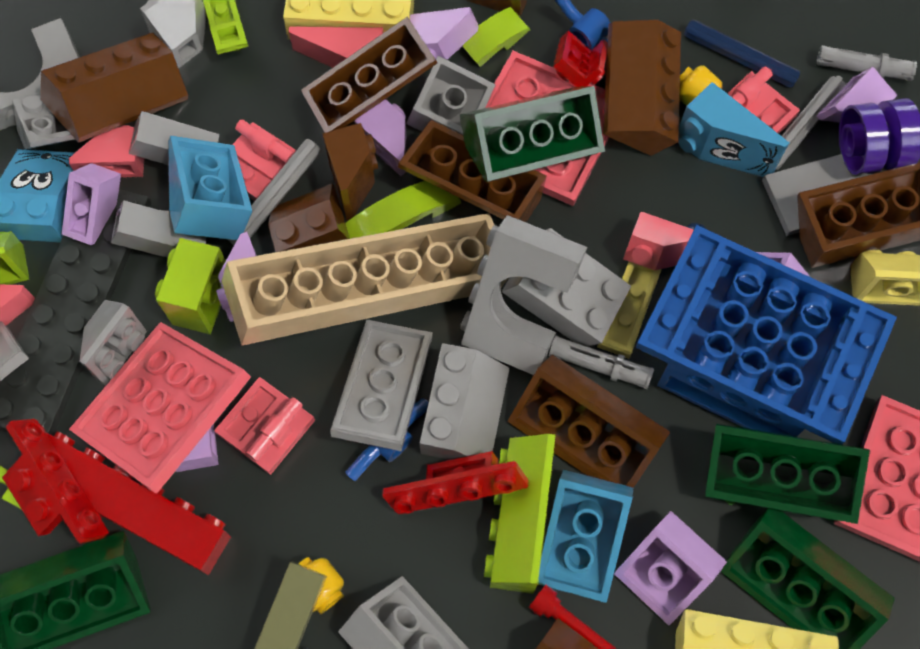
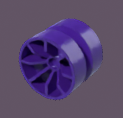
[839,98,920,175]

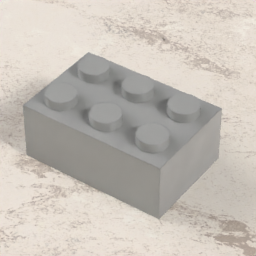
[502,228,631,346]

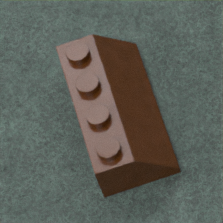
[301,17,438,133]
[603,20,681,156]
[40,32,188,142]
[398,120,547,222]
[797,163,920,268]
[507,354,670,488]

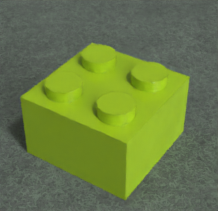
[155,238,226,335]

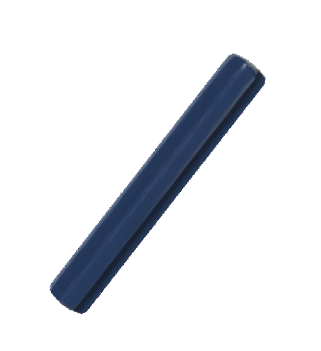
[684,20,800,88]

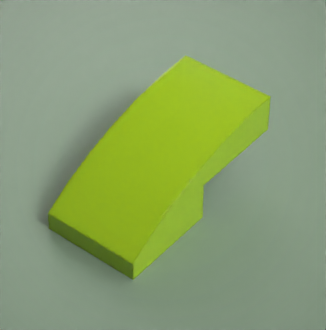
[462,7,530,67]

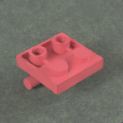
[727,67,800,134]
[233,119,297,201]
[214,377,315,475]

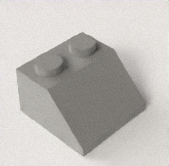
[406,56,496,135]

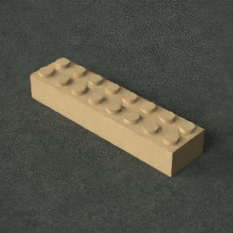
[222,213,508,345]

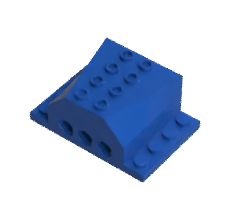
[635,225,897,444]

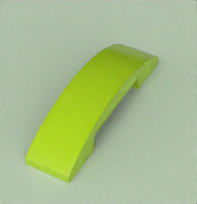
[203,0,248,54]
[346,181,461,239]

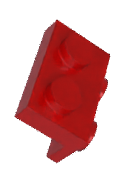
[553,30,608,87]

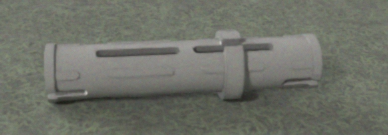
[817,45,917,81]
[549,335,654,390]

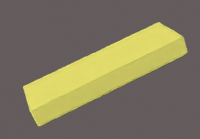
[597,262,661,359]

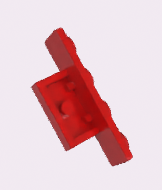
[2,419,109,543]
[382,451,529,514]

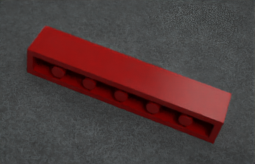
[46,431,231,575]

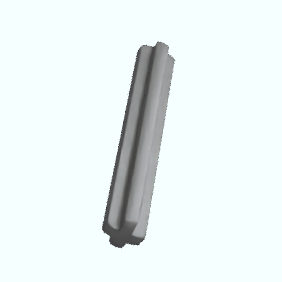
[776,76,846,170]
[228,139,321,245]

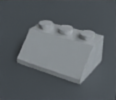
[420,343,509,460]
[338,576,469,649]

